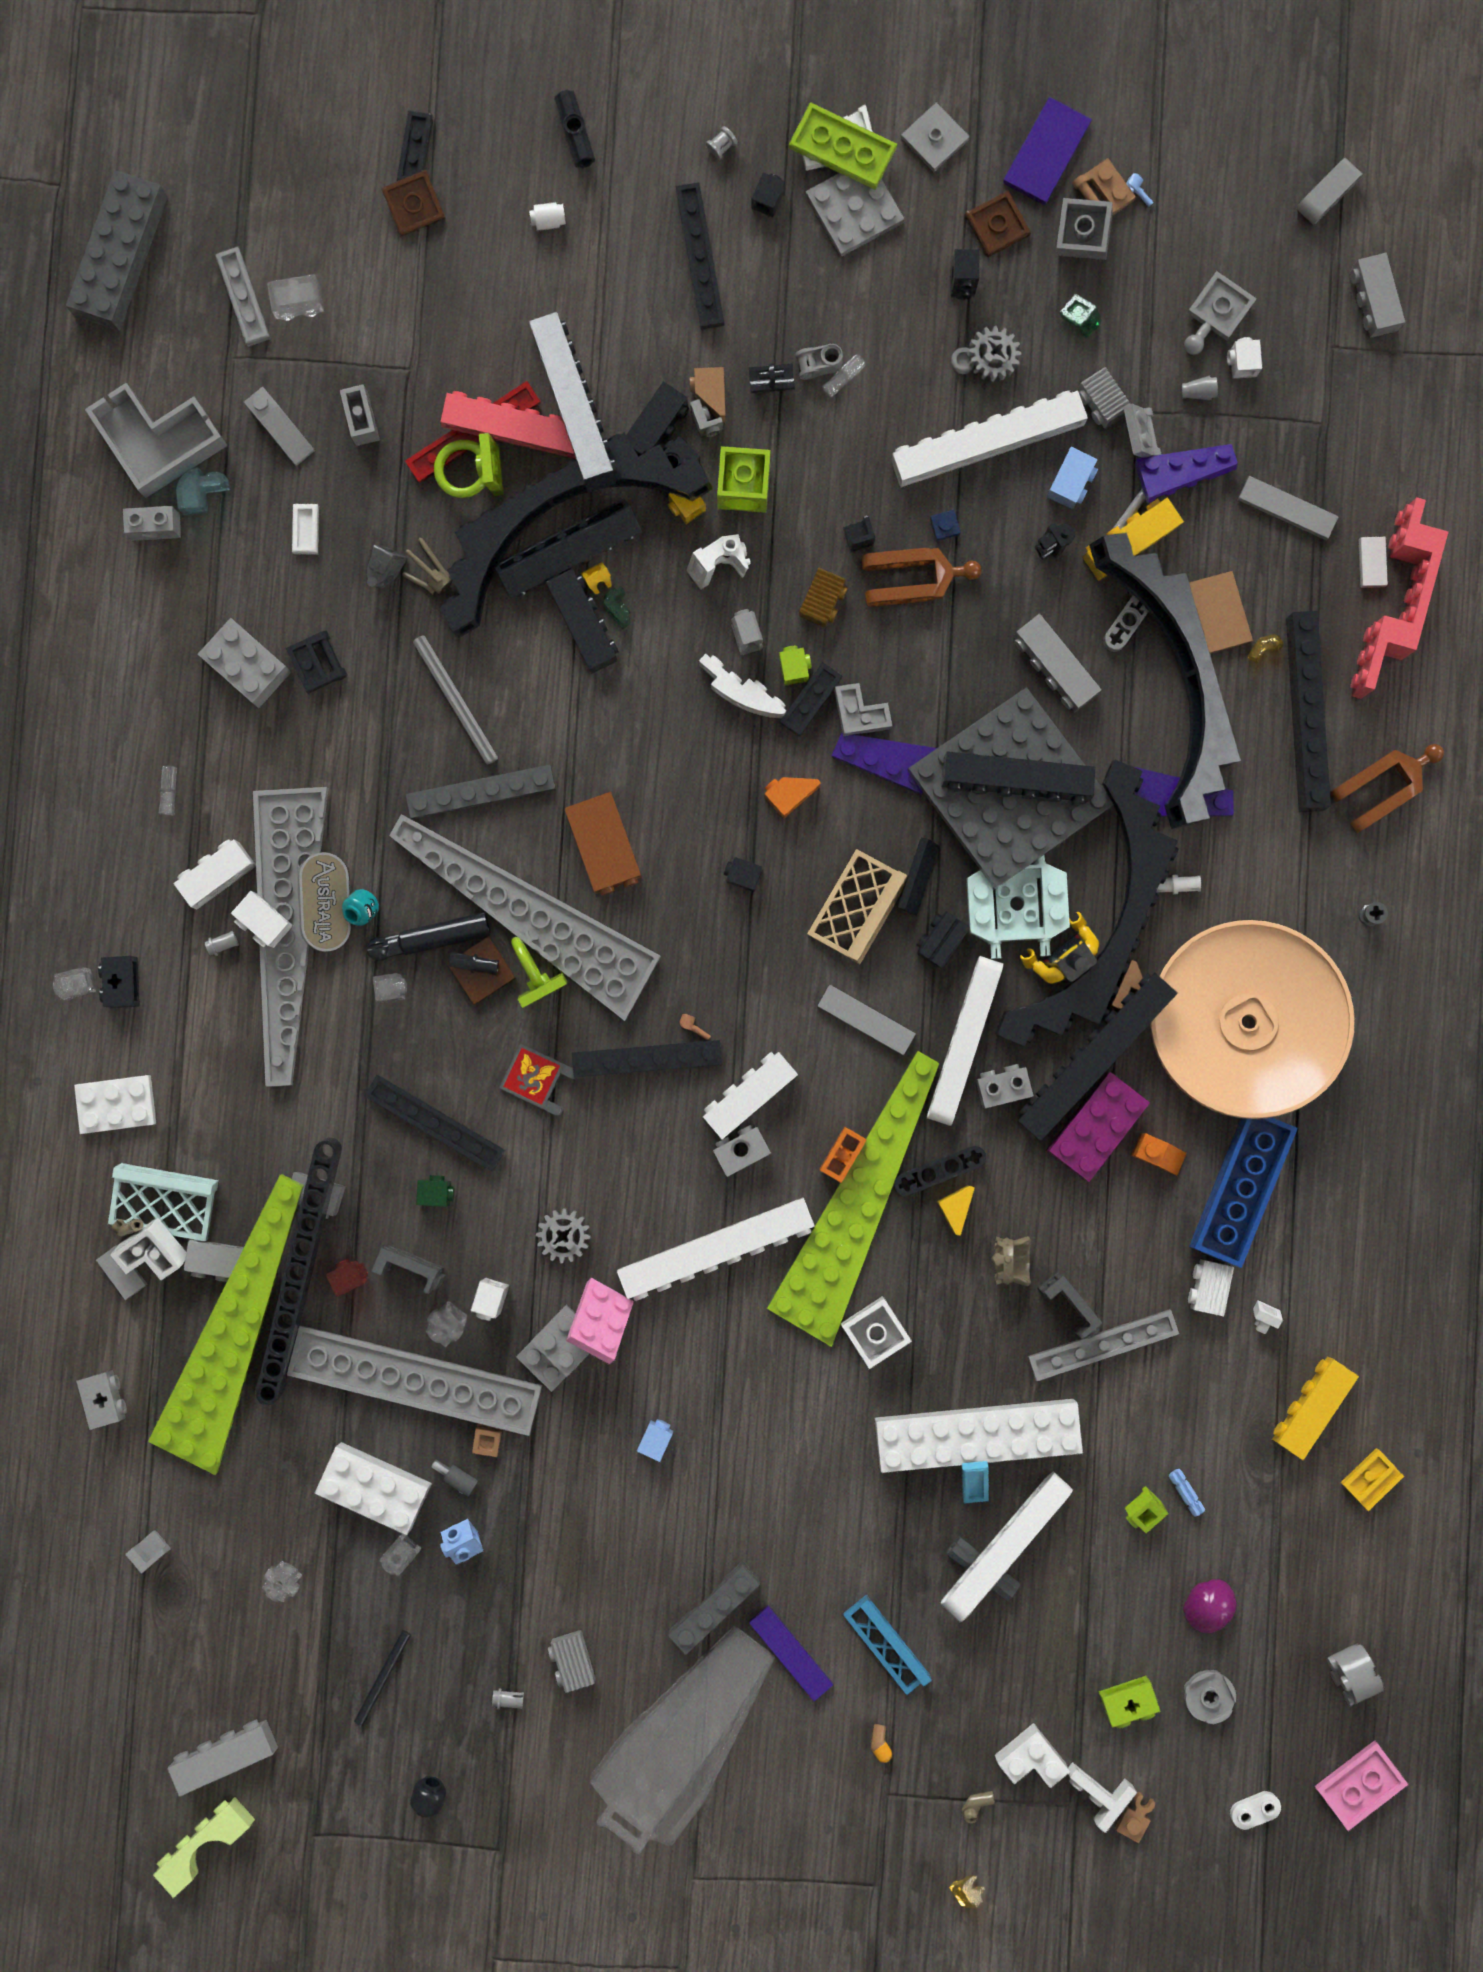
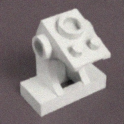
[686,534,750,589]

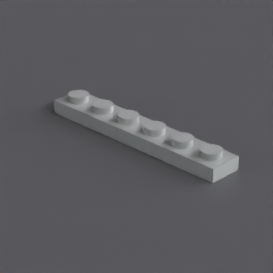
[1028,1309,1179,1381]

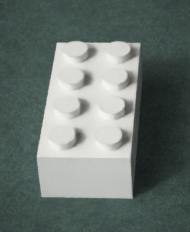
[315,1442,432,1535]

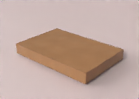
[1189,571,1253,654]

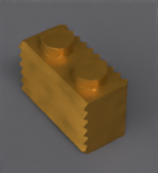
[799,568,848,628]

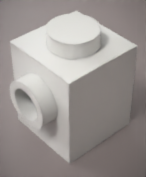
[1227,337,1262,378]

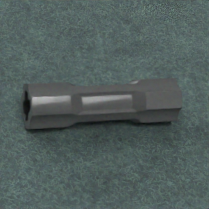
[947,1536,1020,1601]

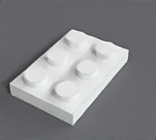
[74,1075,156,1134]

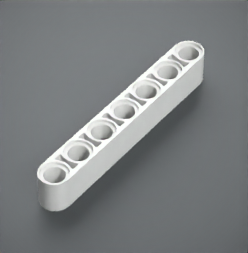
[927,956,1003,1126]
[941,1472,1073,1622]

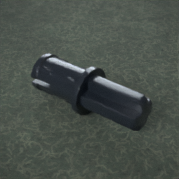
[449,952,499,975]

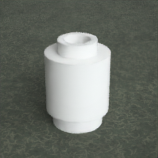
[530,202,566,231]

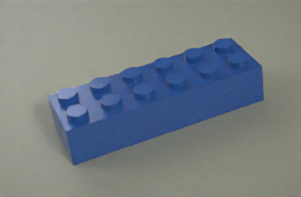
[1189,1117,1298,1268]

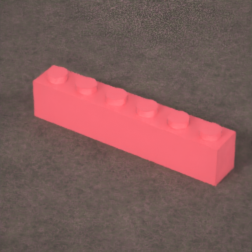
[441,391,576,459]

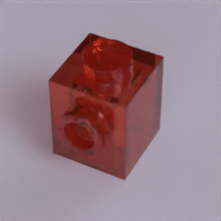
[326,1258,368,1297]

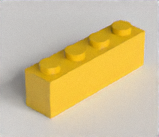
[1082,497,1184,581]
[1272,1357,1359,1460]

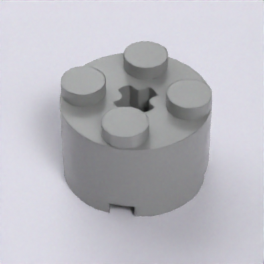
[1327,1643,1384,1706]

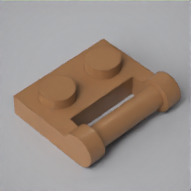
[1072,158,1136,216]

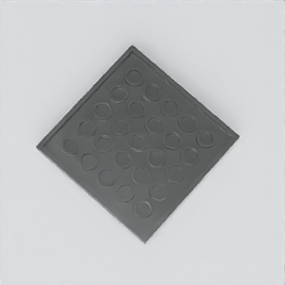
[907,687,1114,889]

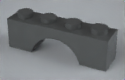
[668,1560,760,1655]

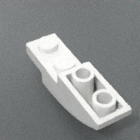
[699,653,786,719]

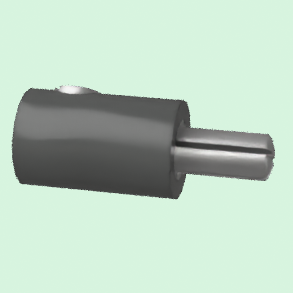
[432,1460,478,1496]

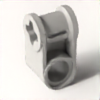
[795,344,843,380]

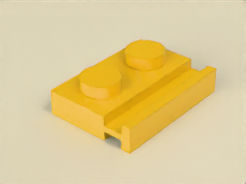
[1340,1448,1404,1511]

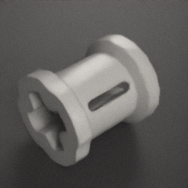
[705,126,738,160]

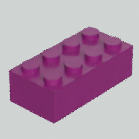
[1045,1072,1150,1182]

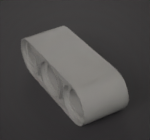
[1296,158,1363,225]

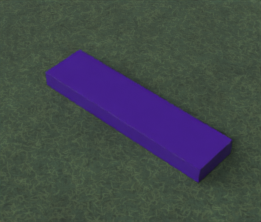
[749,1605,833,1701]

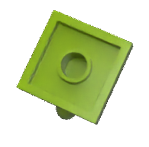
[434,433,504,498]
[511,937,567,1008]

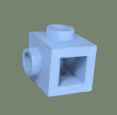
[440,1519,483,1565]

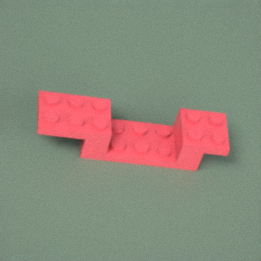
[1350,497,1448,699]

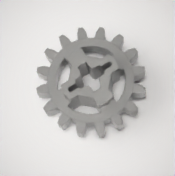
[967,326,1021,382]
[536,1208,591,1263]

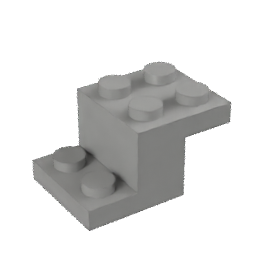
[516,1304,590,1392]

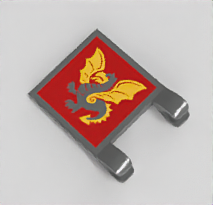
[499,1043,579,1116]

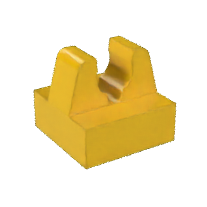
[581,562,612,594]

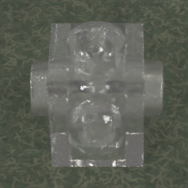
[426,1301,467,1347]
[261,1561,302,1603]

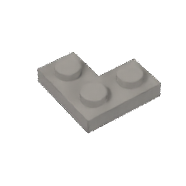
[834,683,892,736]

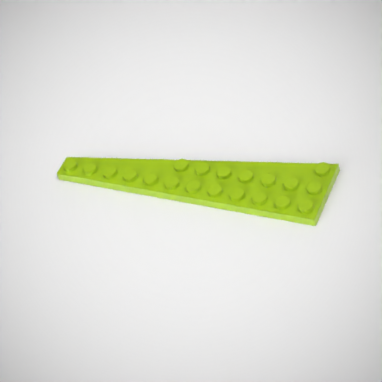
[767,1051,939,1347]
[148,1174,304,1475]

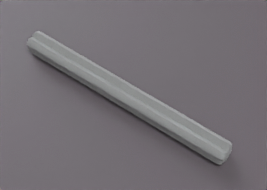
[413,635,498,764]

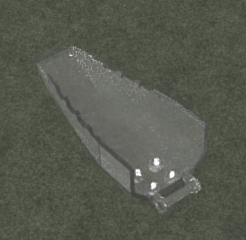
[590,1626,775,1855]

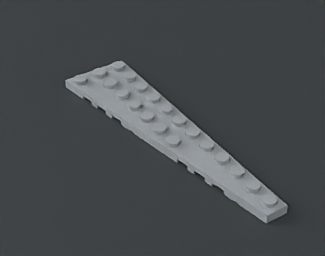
[253,787,329,1087]
[389,814,661,1021]

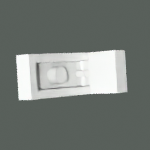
[1068,1762,1137,1833]

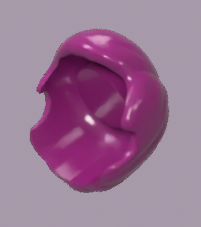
[1183,1579,1237,1634]

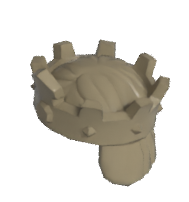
[991,1236,1031,1286]

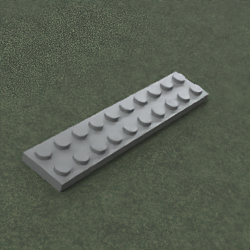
[287,1325,542,1436]

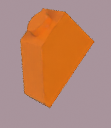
[764,777,821,819]
[1131,1133,1187,1176]

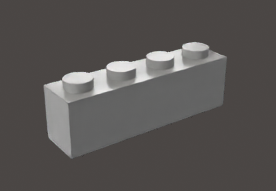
[1014,613,1101,712]
[167,1720,278,1797]

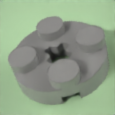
[1184,1670,1236,1724]

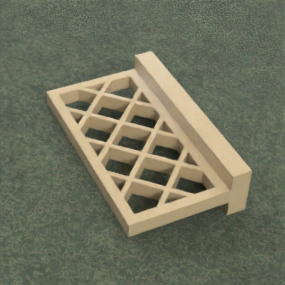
[807,849,908,965]

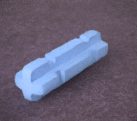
[1169,1469,1205,1517]

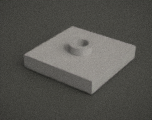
[901,102,970,172]

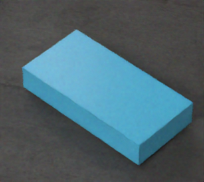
[962,1461,989,1503]

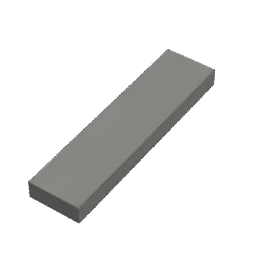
[215,247,271,347]
[1238,476,1339,540]
[817,985,916,1055]

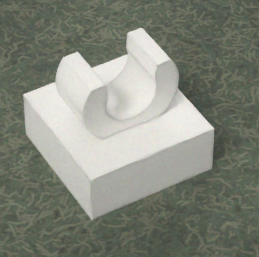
[1253,1300,1283,1334]

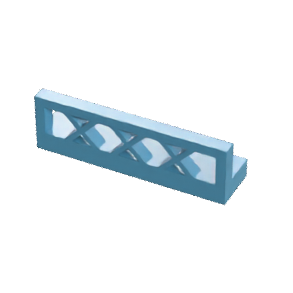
[843,1594,931,1695]

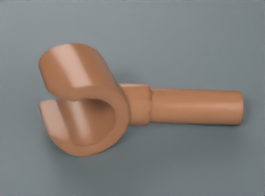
[680,1014,711,1041]

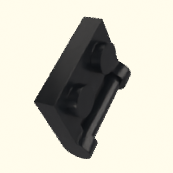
[286,631,348,694]

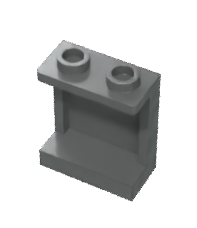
[372,1245,445,1294]
[1038,1272,1102,1339]

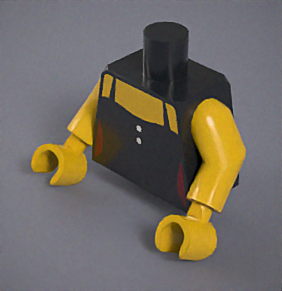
[1020,912,1100,984]

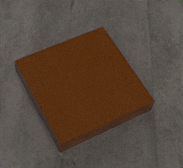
[381,170,446,237]
[965,191,1031,258]
[447,936,516,1005]

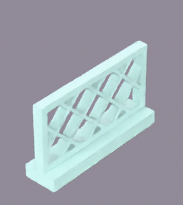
[108,1163,219,1241]

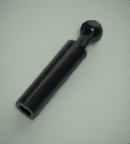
[367,912,491,961]

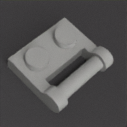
[1123,404,1162,458]

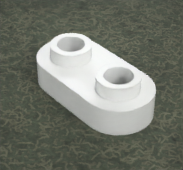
[1230,1791,1281,1830]

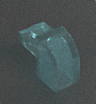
[176,467,230,515]

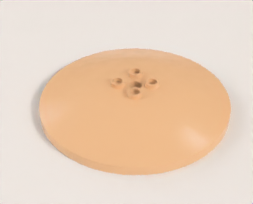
[1150,920,1354,1119]

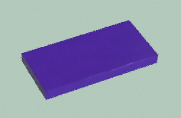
[1003,97,1092,205]

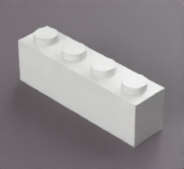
[703,1052,798,1139]

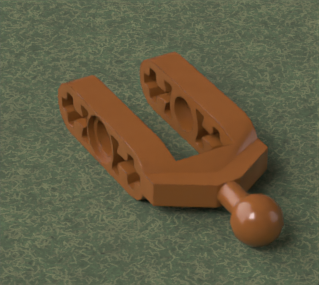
[861,548,982,607]
[1330,744,1444,834]

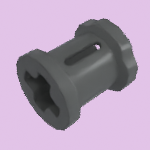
[1359,902,1388,926]

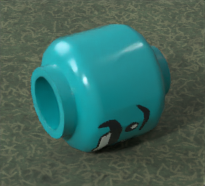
[342,889,379,926]

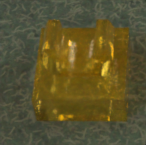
[949,1875,984,1908]

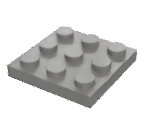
[805,173,904,257]

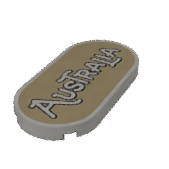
[298,852,351,952]

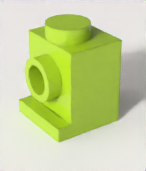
[1125,1486,1168,1533]

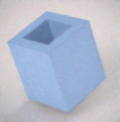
[637,1419,673,1462]

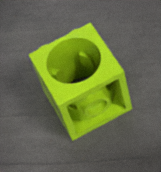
[717,446,771,513]

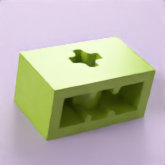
[1098,1676,1160,1728]

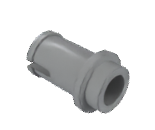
[205,931,239,956]
[492,1688,524,1709]

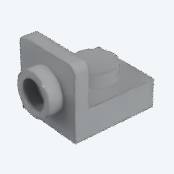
[690,399,723,437]

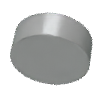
[951,348,975,374]

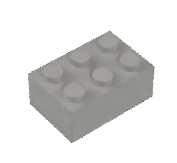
[198,618,291,708]

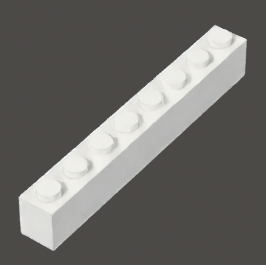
[891,391,1088,487]
[617,1198,814,1301]

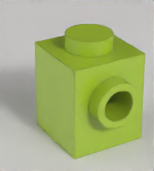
[779,646,812,686]

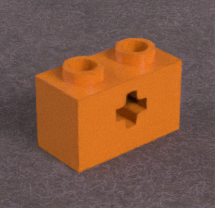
[819,1127,867,1183]

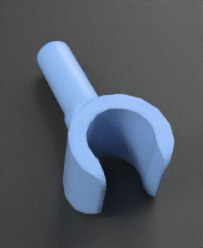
[1126,173,1153,207]

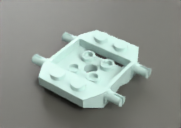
[967,855,1070,959]

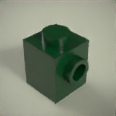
[416,1175,455,1207]

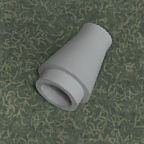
[1182,375,1218,400]

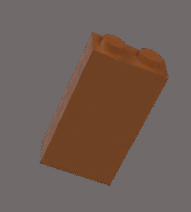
[564,792,642,896]

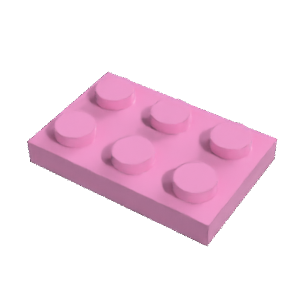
[566,1278,634,1364]
[1315,1740,1408,1831]

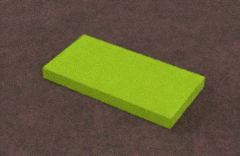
[789,102,897,190]

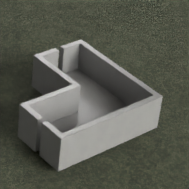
[85,383,228,498]

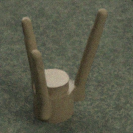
[402,537,452,595]

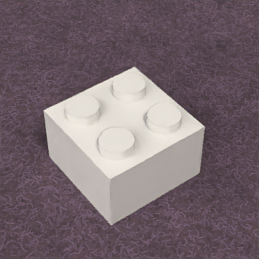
[841,1296,912,1369]

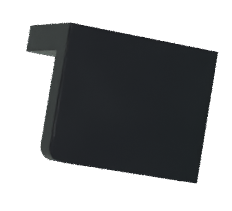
[843,515,876,552]

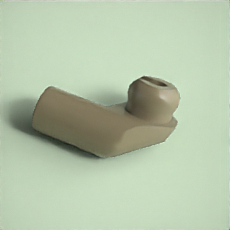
[112,1219,143,1237]
[962,1791,995,1823]

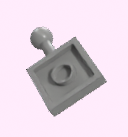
[1184,271,1257,355]

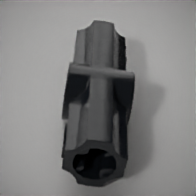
[554,89,595,168]

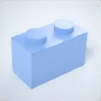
[1047,447,1098,509]

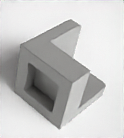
[125,1530,171,1574]

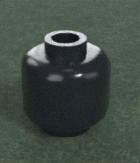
[410,1776,446,1818]

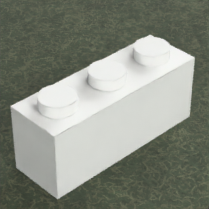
[173,839,256,909]

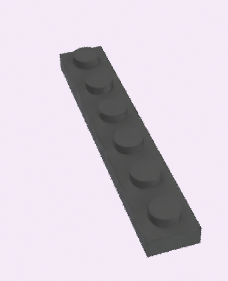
[406,764,556,819]

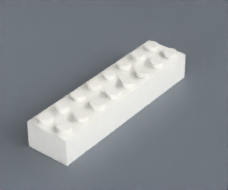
[875,1399,1083,1473]

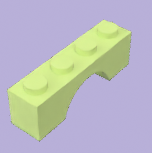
[153,1797,255,1898]

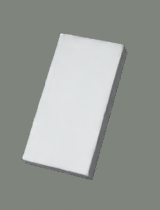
[292,504,319,554]
[1359,537,1388,588]

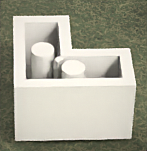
[110,1217,187,1280]
[995,1723,1070,1788]

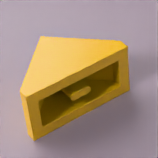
[937,1185,975,1236]

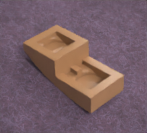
[472,1423,502,1457]

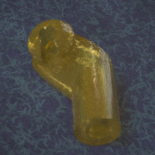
[1248,634,1284,663]

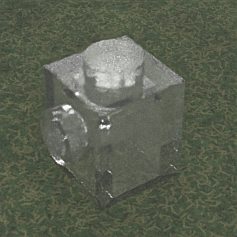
[53,967,96,1000]
[373,973,407,1003]
[379,1533,421,1576]

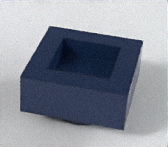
[930,510,961,542]

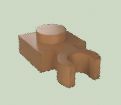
[1115,1792,1155,1843]

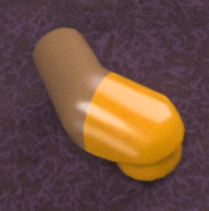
[871,1724,892,1763]

